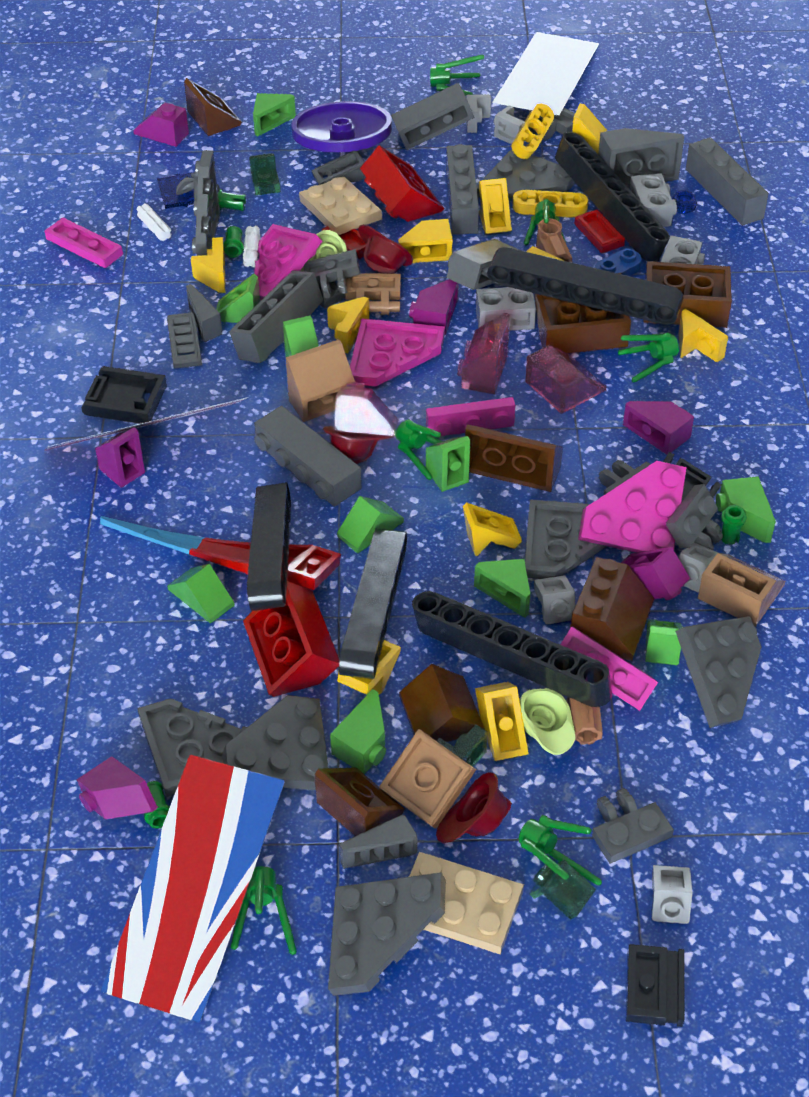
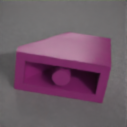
[133,102,189,147]
[409,279,459,335]
[623,401,694,455]
[95,427,145,488]
[621,547,690,600]
[76,756,158,819]

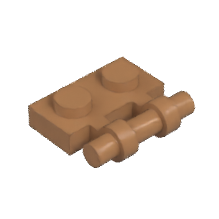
[345,273,401,315]

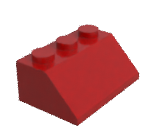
[360,145,445,222]
[243,581,340,697]

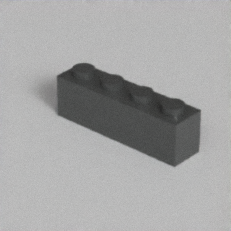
[686,137,769,226]
[446,144,479,234]
[229,270,323,363]
[254,405,362,507]

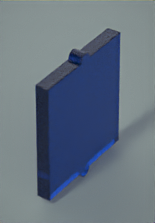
[157,173,194,209]

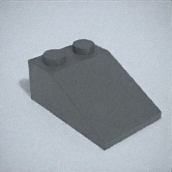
[598,128,684,189]

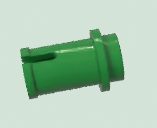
[218,189,246,211]
[223,226,244,258]
[721,505,747,545]
[144,781,170,829]

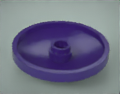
[291,101,392,152]

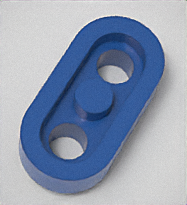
[594,248,641,276]

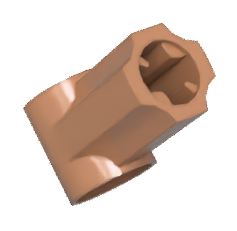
[536,218,572,263]
[567,697,603,745]

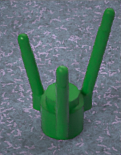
[430,55,484,96]
[524,199,566,245]
[618,332,679,383]
[395,419,443,480]
[519,815,602,886]
[231,866,297,955]

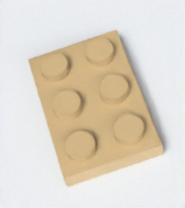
[299,177,382,235]
[409,852,524,955]

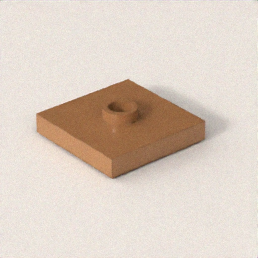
[379,729,477,828]

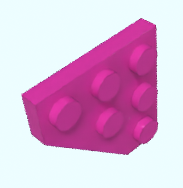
[254,224,323,301]
[350,319,445,387]
[578,461,687,553]

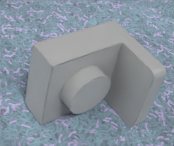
[466,94,491,133]
[494,105,525,145]
[679,542,718,592]
[534,575,575,624]
[652,865,693,924]

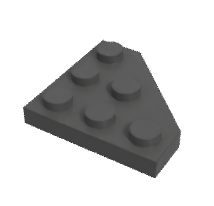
[476,149,575,198]
[192,150,220,256]
[525,499,608,579]
[675,616,761,728]
[222,695,328,790]
[137,698,247,797]
[328,872,446,996]

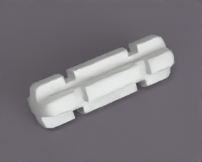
[136,203,172,241]
[243,226,260,267]

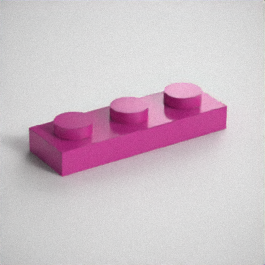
[45,217,123,268]
[426,397,516,437]
[560,626,658,711]

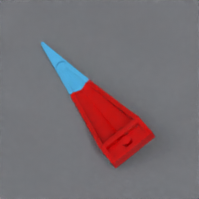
[100,516,341,590]

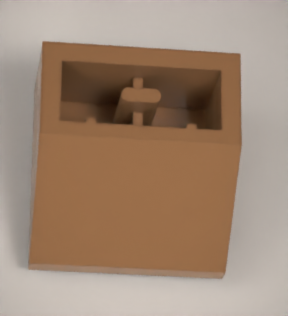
[286,339,356,422]
[698,553,786,626]

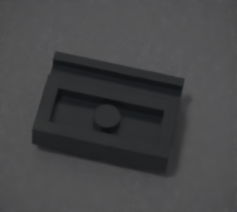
[626,944,685,1027]

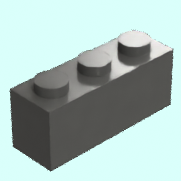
[391,82,475,150]
[446,239,522,290]

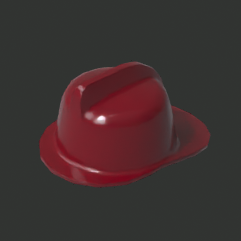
[358,224,413,274]
[323,426,396,464]
[436,772,512,843]

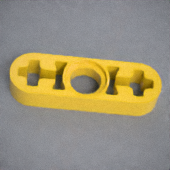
[511,103,554,159]
[512,190,588,217]

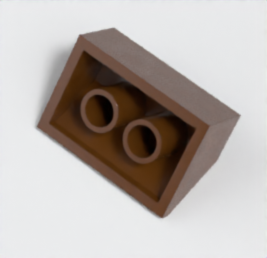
[643,261,732,328]
[535,294,631,356]
[465,424,563,492]
[570,557,654,661]

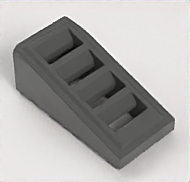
[311,150,366,185]
[186,284,222,342]
[167,312,202,369]
[339,815,418,869]

